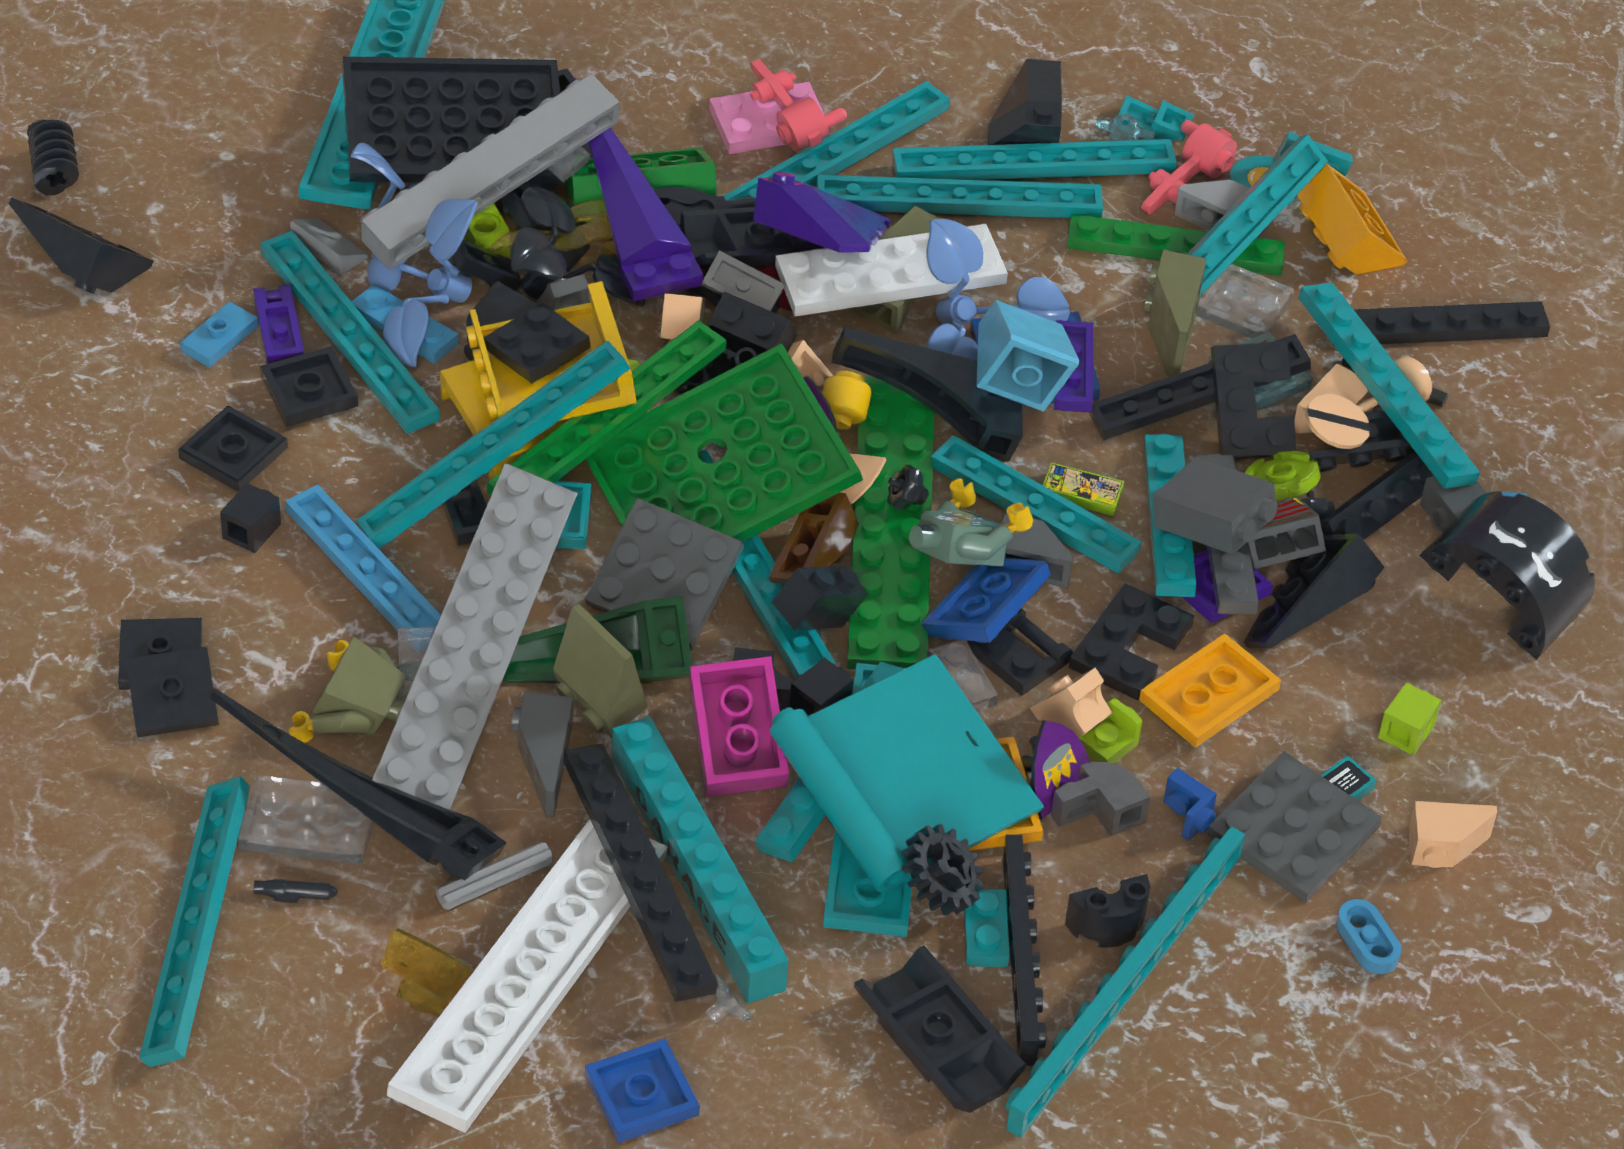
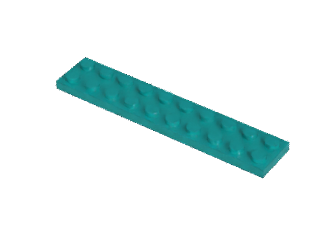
[298,0,446,210]

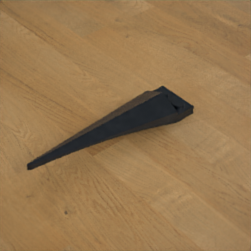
[207,687,507,881]

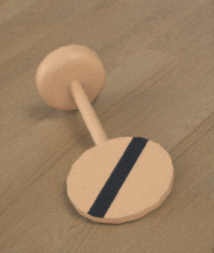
[1306,356,1432,449]

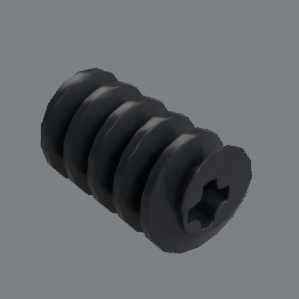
[27,119,79,196]

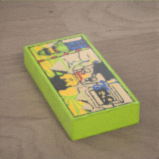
[1043,462,1125,516]

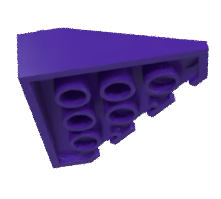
[753,172,891,253]

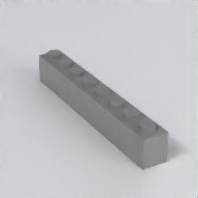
[361,74,619,270]

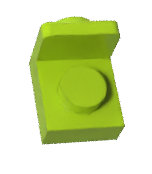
[1078,698,1142,764]

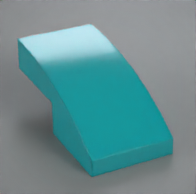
[1113,95,1194,141]

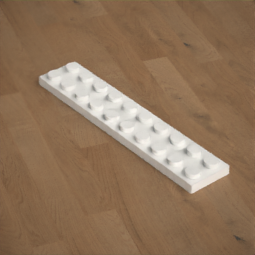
[387,819,668,1133]

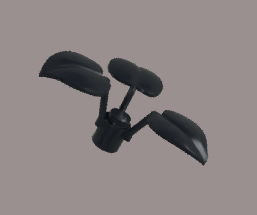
[511,186,645,307]

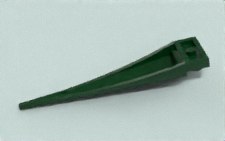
[397,596,692,684]

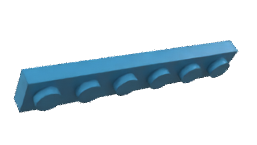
[285,484,441,654]

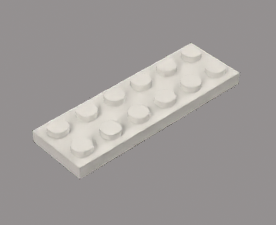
[775,224,1008,317]

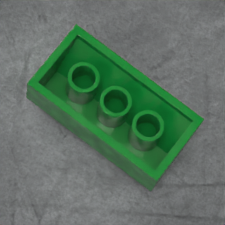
[565,147,717,223]

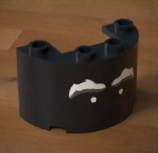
[1419,491,1595,660]

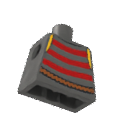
[1248,497,1326,569]

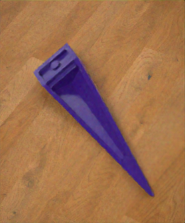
[573,77,703,302]

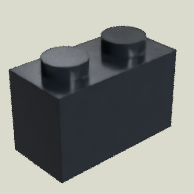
[772,566,868,630]

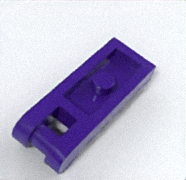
[253,284,304,364]

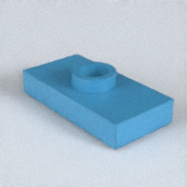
[180,301,259,368]

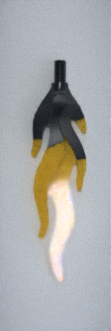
[491,186,755,254]

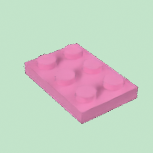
[709,82,830,154]

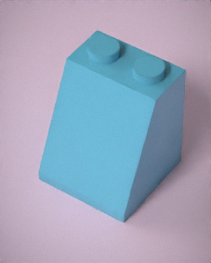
[977,300,1079,412]

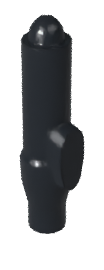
[253,879,338,903]

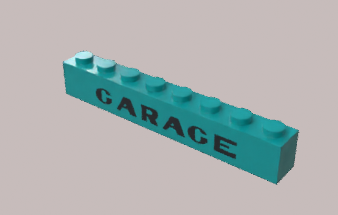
[612,716,789,1004]

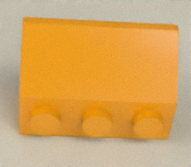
[1297,164,1408,275]

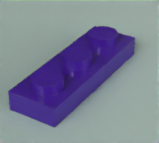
[1054,320,1093,413]

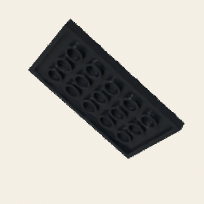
[342,56,568,184]

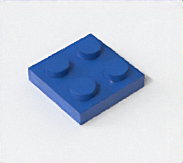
[585,1038,700,1143]

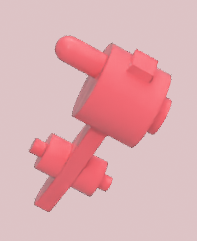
[750,59,847,152]
[1141,120,1237,215]

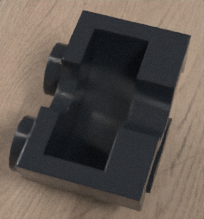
[1065,874,1151,948]

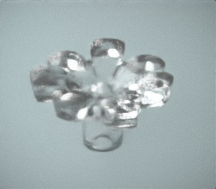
[705,974,753,1025]

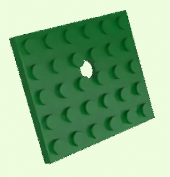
[585,343,863,542]

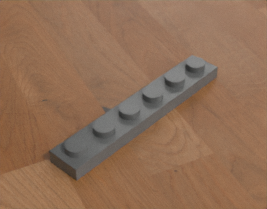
[1195,454,1259,614]

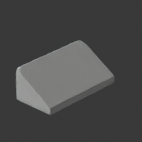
[290,218,368,276]

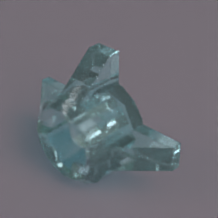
[1095,114,1155,141]

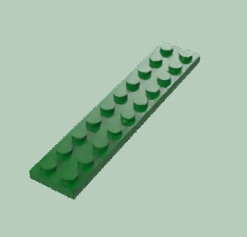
[847,377,934,670]

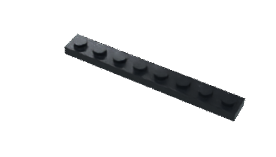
[563,743,718,1002]

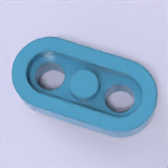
[1336,899,1402,974]

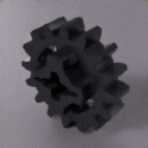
[901,824,984,916]

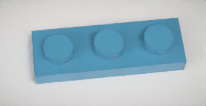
[352,284,459,364]

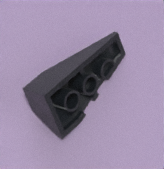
[988,59,1062,145]
[9,197,154,294]
[1243,534,1385,648]

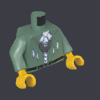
[909,478,1033,566]

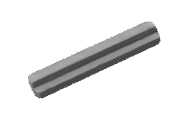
[436,842,552,910]

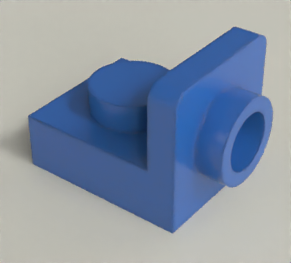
[1164,767,1217,841]

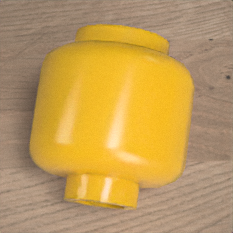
[822,371,871,430]

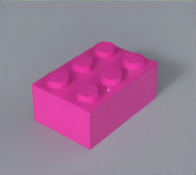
[688,656,789,797]

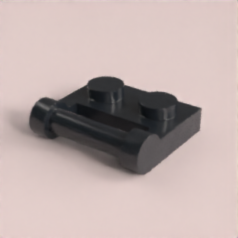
[966,608,1073,696]

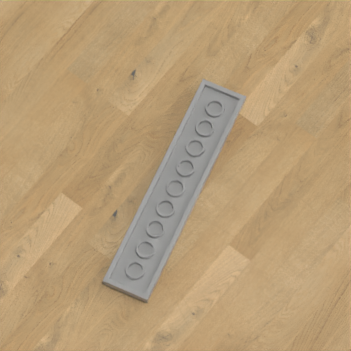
[372,463,577,810]

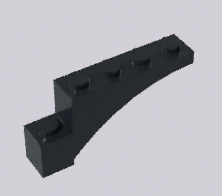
[832,327,1023,461]

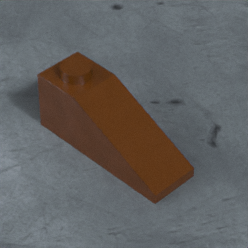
[769,492,859,584]

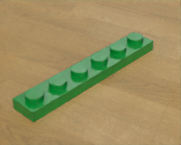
[1067,214,1285,276]

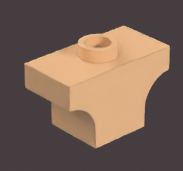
[1030,668,1113,737]

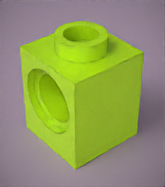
[463,203,509,257]
[1378,682,1442,756]

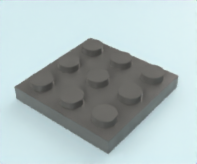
[585,498,744,649]
[1208,751,1382,903]

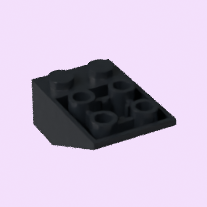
[675,292,797,394]

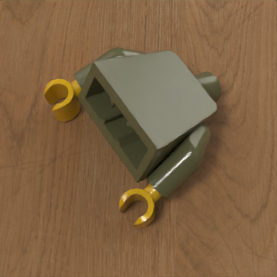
[288,637,405,743]

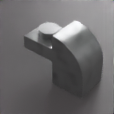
[1051,762,1150,836]

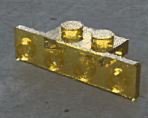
[381,928,477,1018]

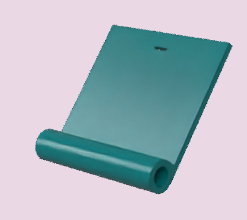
[770,654,1044,892]

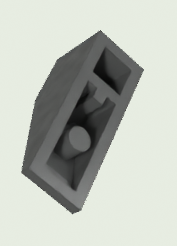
[512,691,573,817]

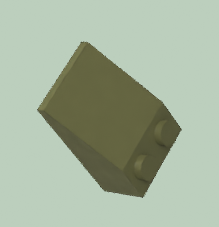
[1144,250,1206,377]
[553,603,648,738]

